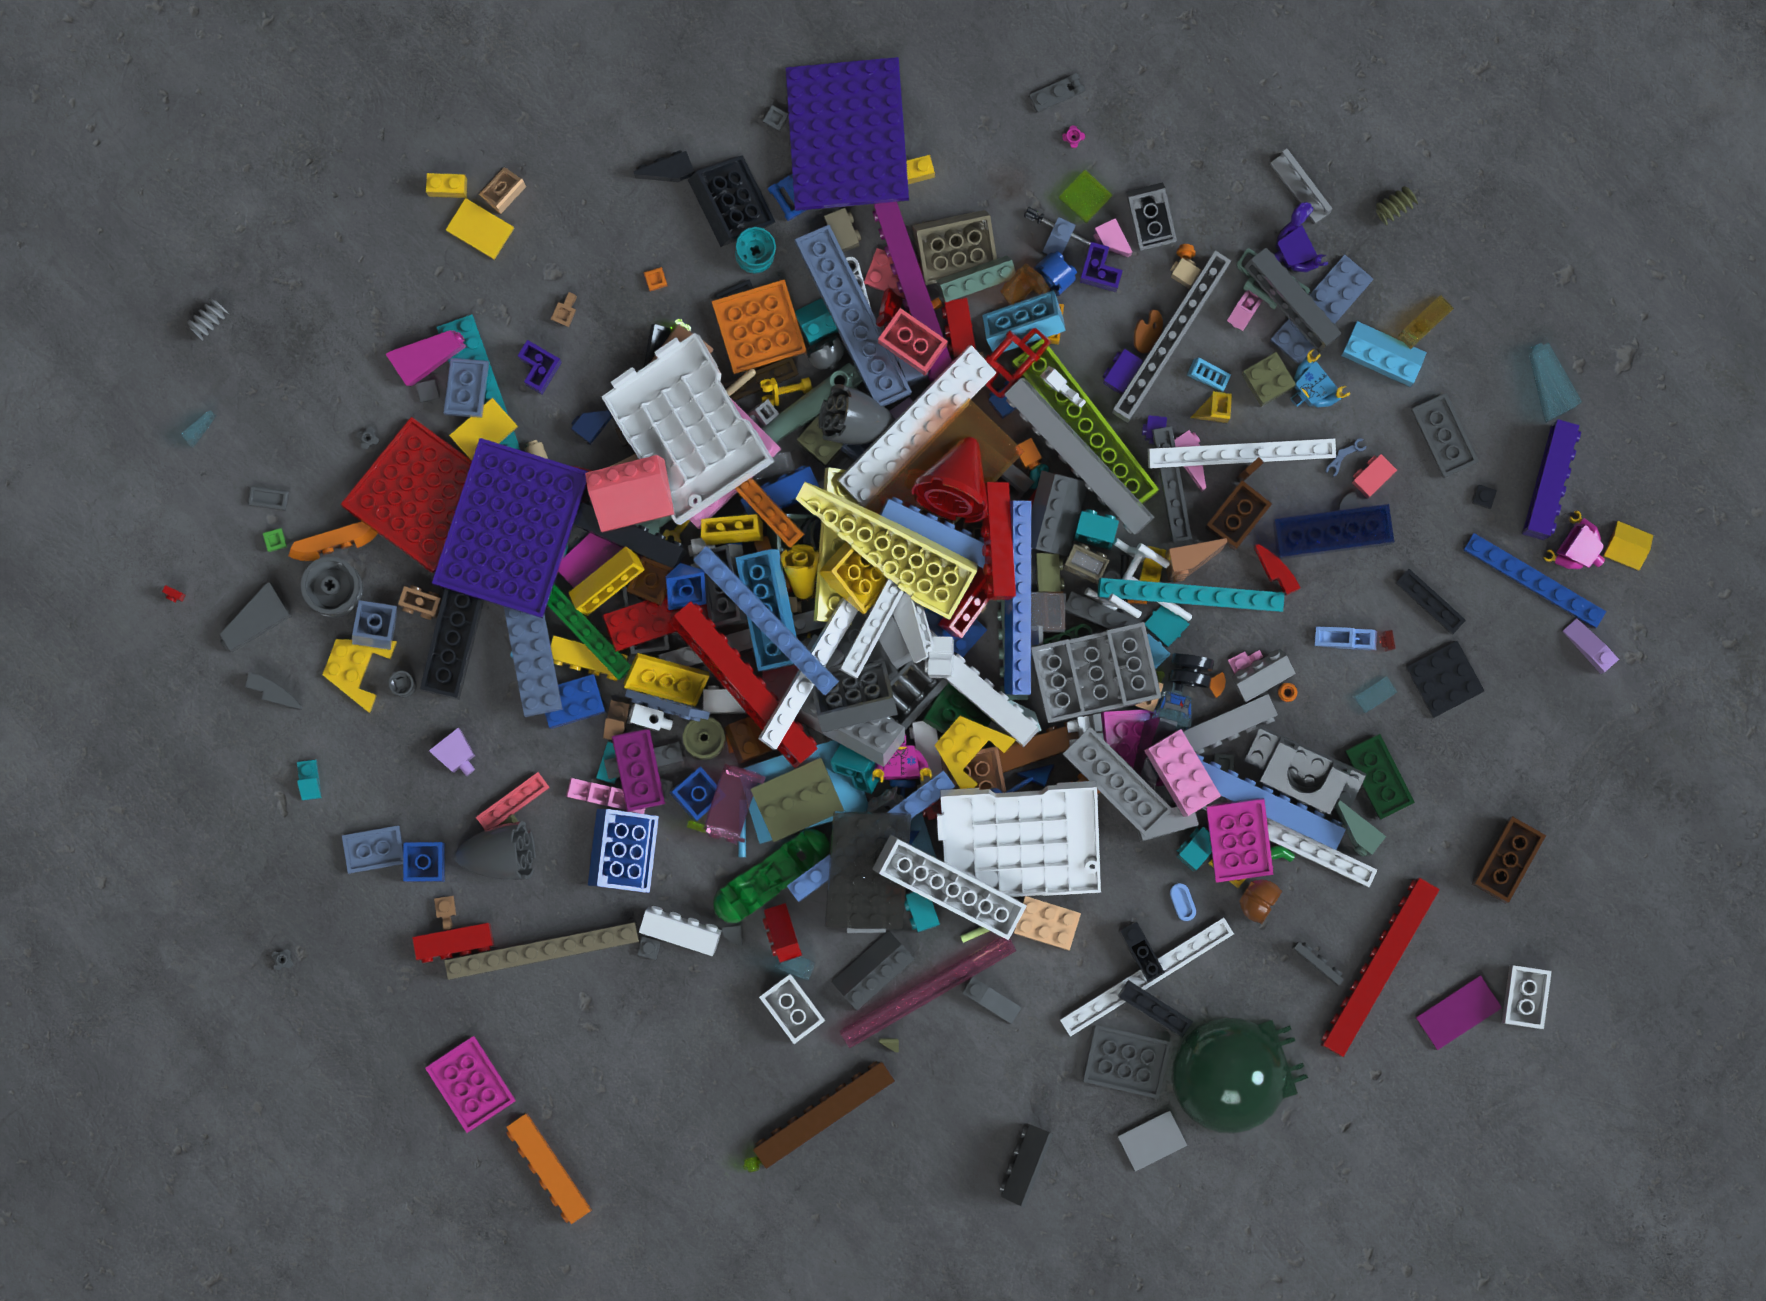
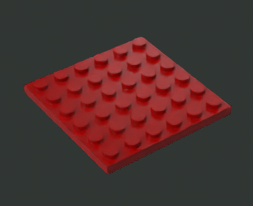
[341,417,472,573]

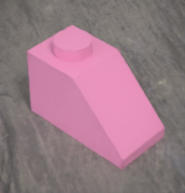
[1093,218,1132,257]
[1227,290,1263,331]

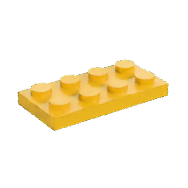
[623,653,710,706]

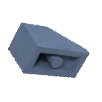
[1042,217,1076,254]

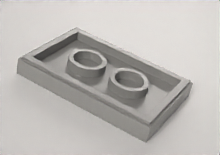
[1118,1110,1187,1172]

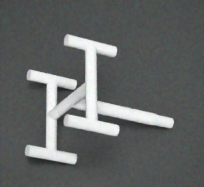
[1085,538,1192,621]

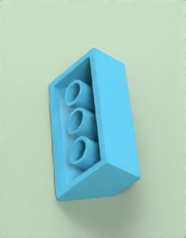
[982,290,1066,353]
[1341,321,1427,387]

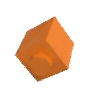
[1014,438,1042,470]

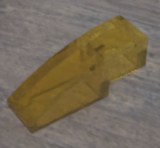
[1398,295,1454,349]

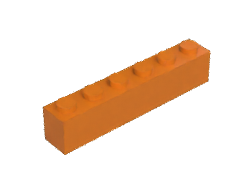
[506,1114,592,1224]

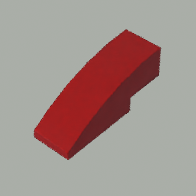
[1254,544,1301,596]

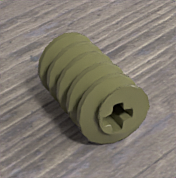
[1376,186,1418,226]

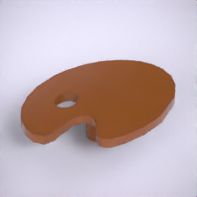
[1134,309,1163,353]

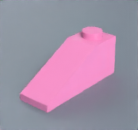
[1174,430,1206,492]

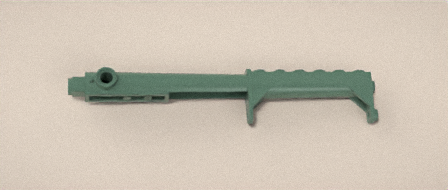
[636,363,864,535]

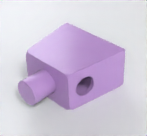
[429,728,475,776]

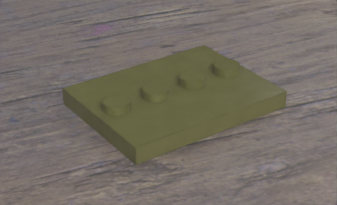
[750,758,845,842]

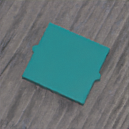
[1145,605,1190,647]

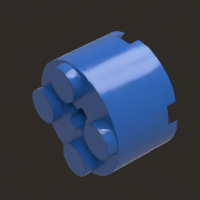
[1033,251,1077,296]

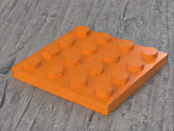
[712,279,807,375]

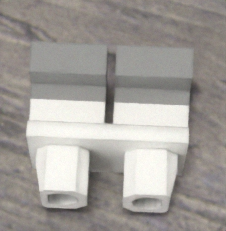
[1067,713,1104,746]

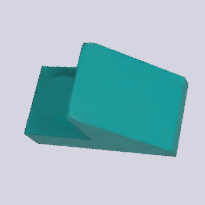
[297,760,322,801]

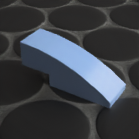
[1315,627,1377,650]

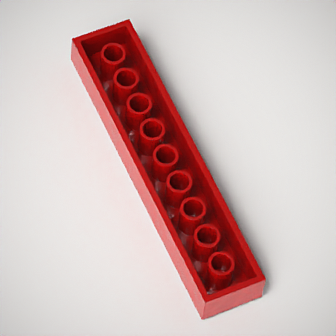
[669,601,818,769]

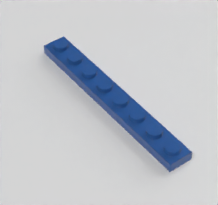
[1464,533,1606,629]

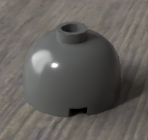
[805,335,844,370]

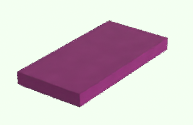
[612,729,665,812]
[1415,975,1502,1050]

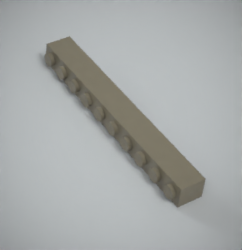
[444,923,640,980]

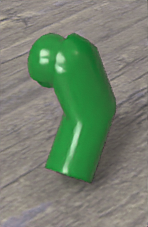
[1270,845,1295,862]

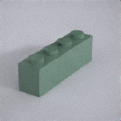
[936,256,1017,302]

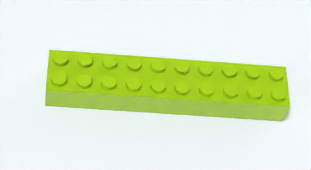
[1012,339,1159,504]

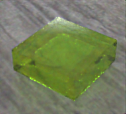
[687,820,708,834]

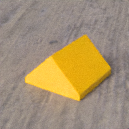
[1603,521,1653,571]

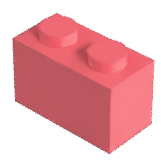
[1352,454,1397,499]

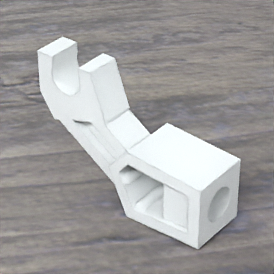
[1040,366,1086,407]

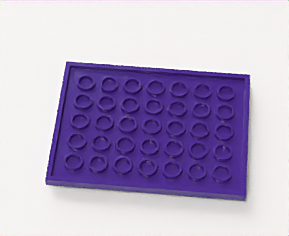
[786,57,909,211]
[432,438,588,619]

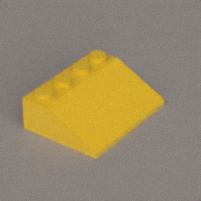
[819,542,888,614]

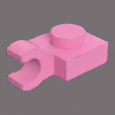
[1228,650,1263,674]

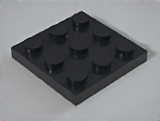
[1406,640,1484,718]

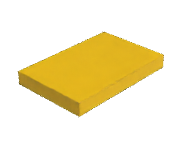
[446,198,514,260]
[449,398,518,461]

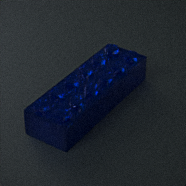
[1273,504,1395,559]

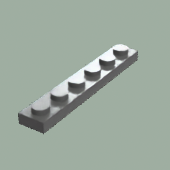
[1152,426,1192,543]

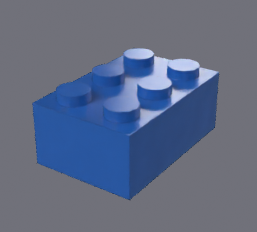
[545,674,606,729]

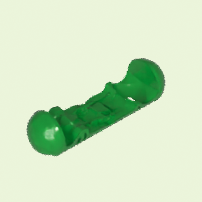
[713,828,831,923]

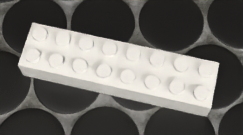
[872,835,1026,940]

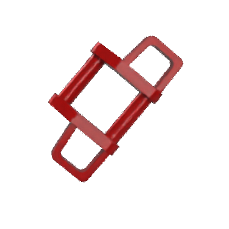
[985,328,1051,398]

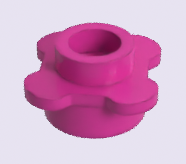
[1062,126,1085,148]

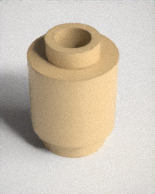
[524,440,548,459]

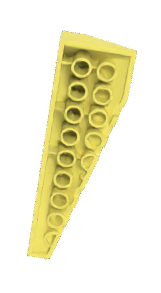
[796,482,978,620]

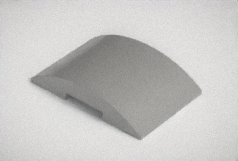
[1031,622,1162,723]

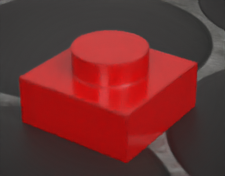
[162,585,186,603]

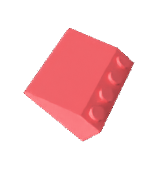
[585,455,674,532]

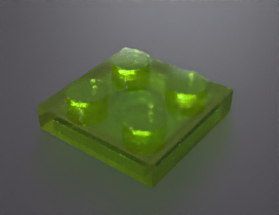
[1059,170,1113,224]

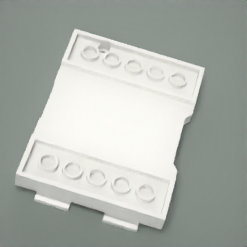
[602,333,774,525]
[937,781,1101,897]

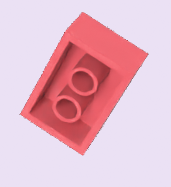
[878,308,948,376]

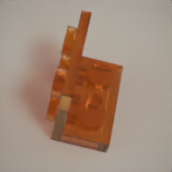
[1000,263,1051,305]

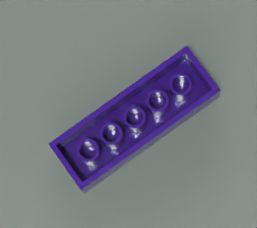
[1522,419,1581,540]

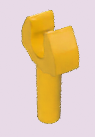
[663,520,690,543]

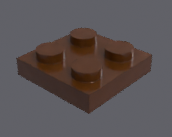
[626,557,673,606]

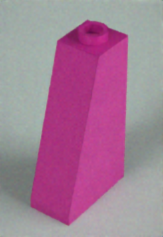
[386,330,466,386]

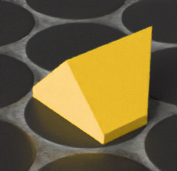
[1190,391,1232,423]

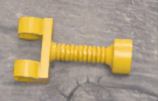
[761,377,812,406]

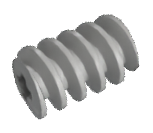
[188,298,229,341]

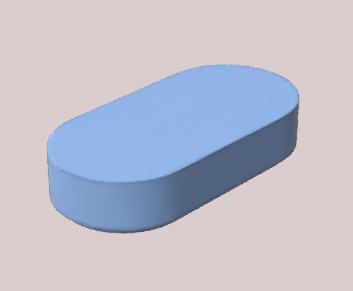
[1170,883,1196,921]

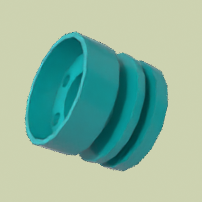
[735,227,776,274]

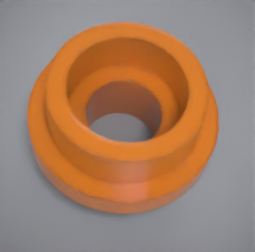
[1177,244,1196,260]
[1278,683,1297,702]

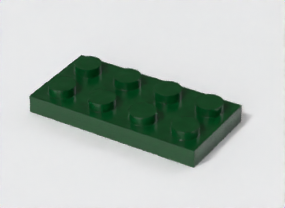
[1345,734,1415,820]

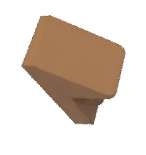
[603,700,630,740]

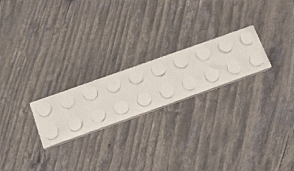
[837,345,996,508]

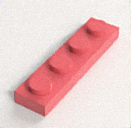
[476,772,550,830]

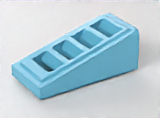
[1187,357,1231,392]

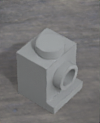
[747,399,779,428]

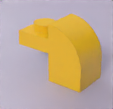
[1139,546,1166,582]

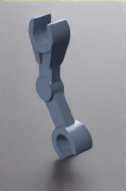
[1326,438,1367,477]

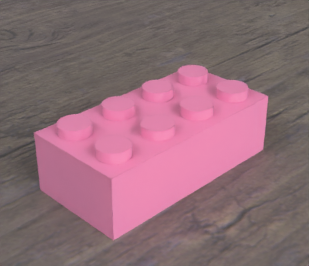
[1144,729,1221,817]

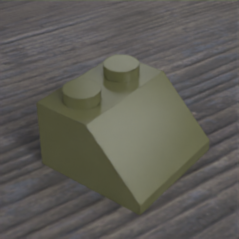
[1035,553,1064,594]

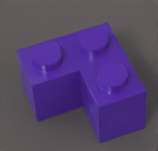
[1080,242,1123,292]
[518,340,562,395]

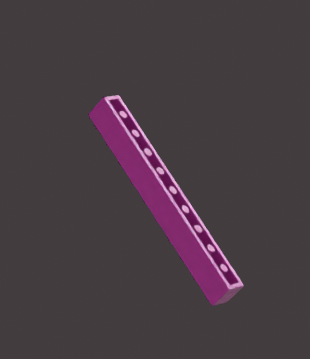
[872,202,952,383]

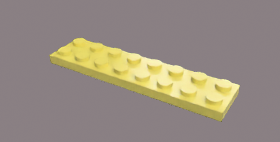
[814,467,859,625]

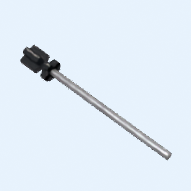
[1024,207,1091,245]

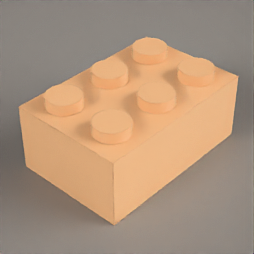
[1013,896,1081,951]

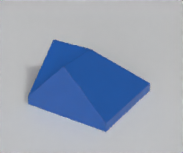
[666,563,706,610]

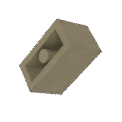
[824,208,861,253]

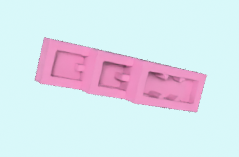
[566,778,645,814]

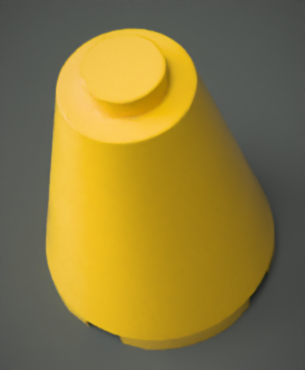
[781,544,819,599]

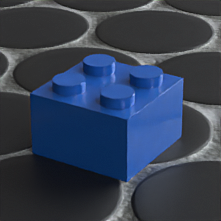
[669,766,726,822]
[403,842,445,882]

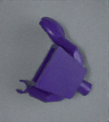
[1274,202,1328,273]

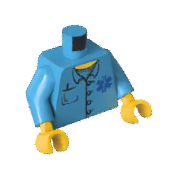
[1290,349,1350,408]

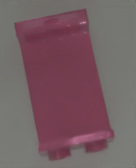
[703,763,766,844]

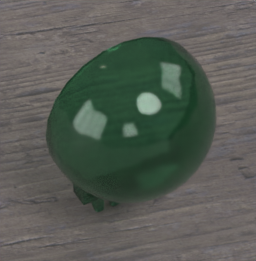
[1171,1017,1308,1134]

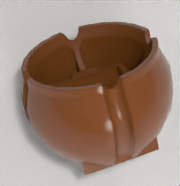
[1240,880,1282,924]

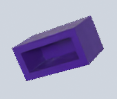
[1102,349,1144,395]

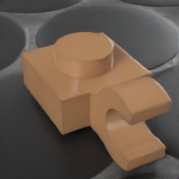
[551,292,577,328]
[434,896,457,931]

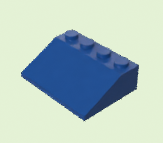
[588,809,659,893]

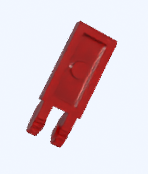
[876,288,902,330]

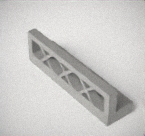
[1270,149,1332,224]

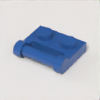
[767,174,807,221]

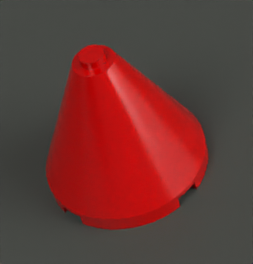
[912,437,988,523]

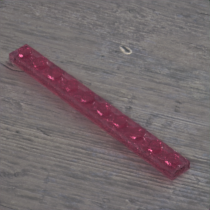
[840,937,1016,1048]

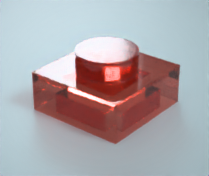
[1380,630,1396,652]

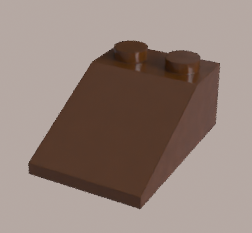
[724,717,777,764]

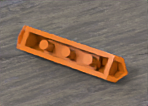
[288,521,378,561]

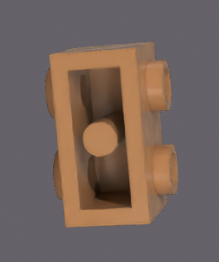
[398,585,442,620]

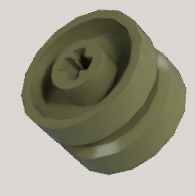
[683,717,726,760]

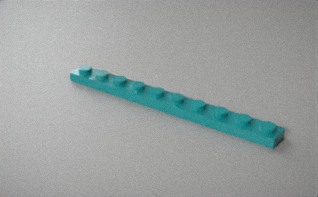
[1097,578,1285,612]

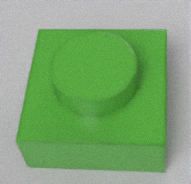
[263,528,287,552]

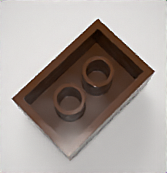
[1205,480,1272,551]

